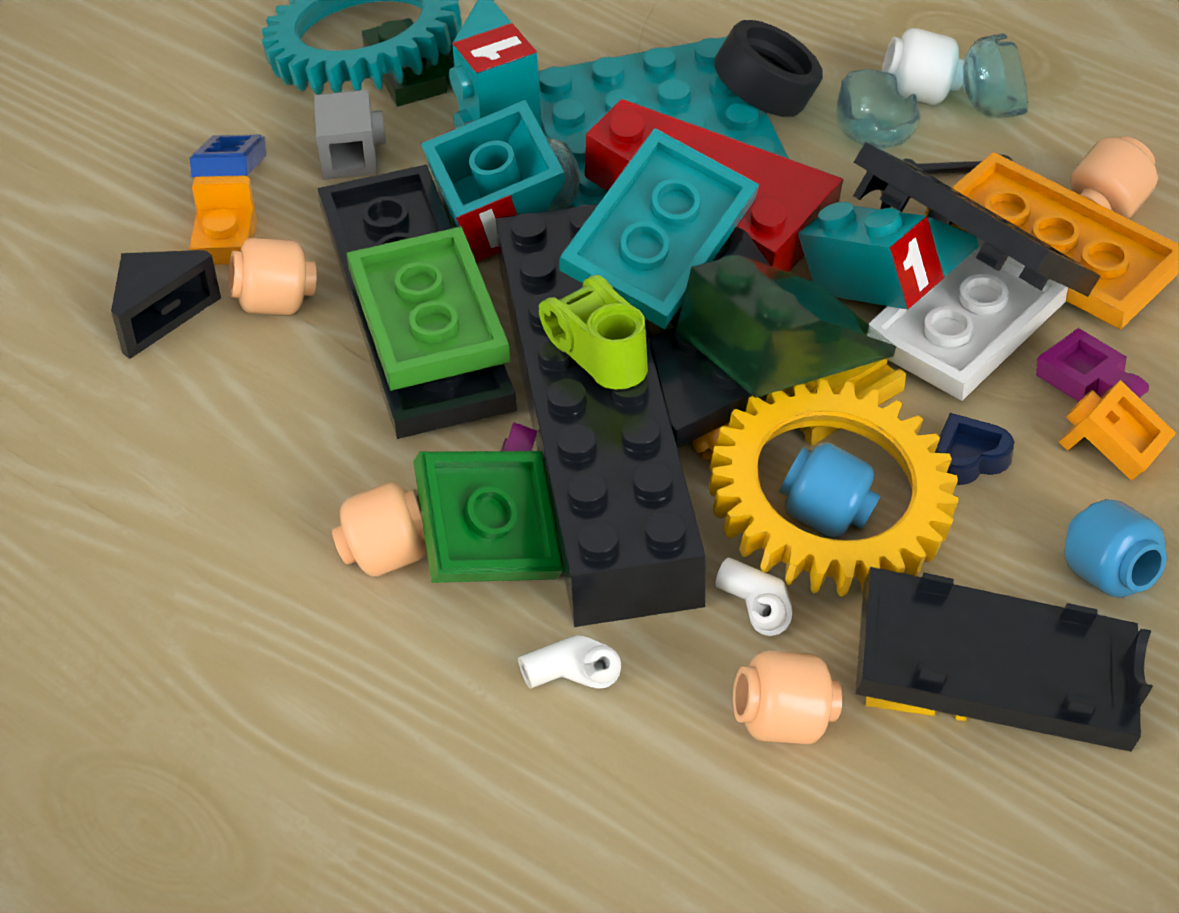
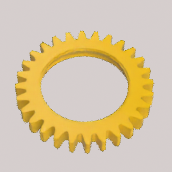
[708,379,958,597]

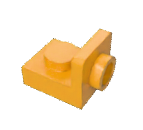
[189,176,257,265]
[1058,380,1176,481]

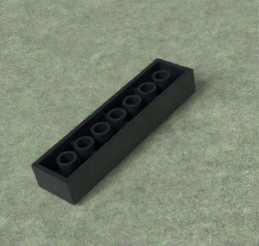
[496,204,706,627]

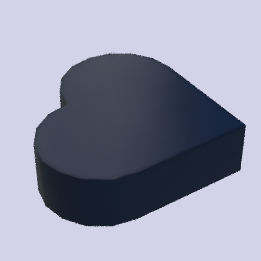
[935,413,1014,485]

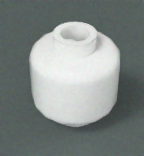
[882,28,967,105]

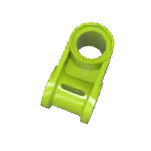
[539,275,648,390]

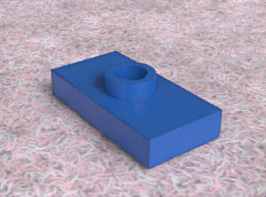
[189,134,266,177]

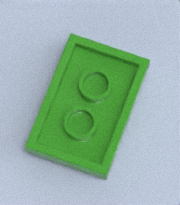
[346,226,511,391]

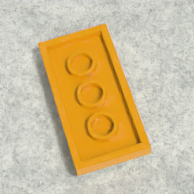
[925,152,1179,330]

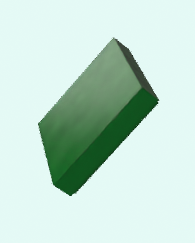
[413,451,564,583]

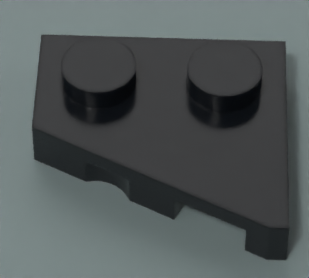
[650,315,775,448]

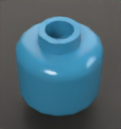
[779,442,881,539]
[1064,499,1167,598]

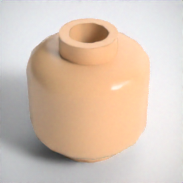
[1070,136,1158,219]
[228,237,317,316]
[332,481,426,577]
[733,650,842,744]

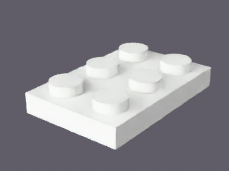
[863,238,1068,401]

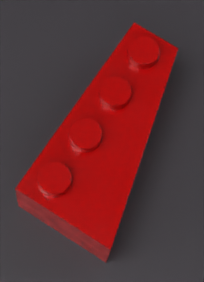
[585,99,843,284]

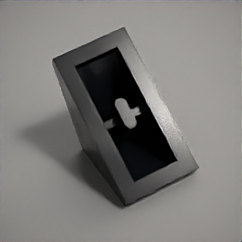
[111,250,221,359]

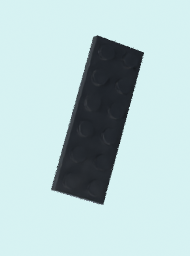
[317,164,517,439]

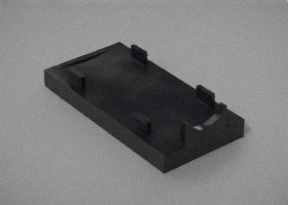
[853,141,1101,297]
[855,567,1153,752]

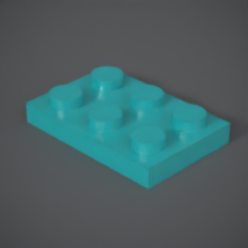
[558,128,759,329]

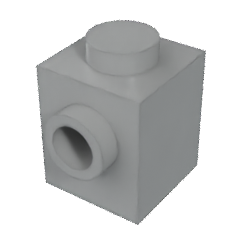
[314,90,386,180]

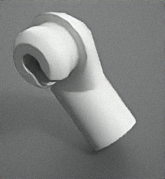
[715,557,793,636]
[518,635,621,689]

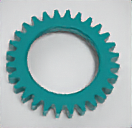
[261,0,462,95]

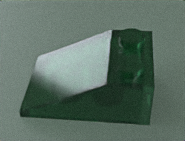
[676,255,897,398]

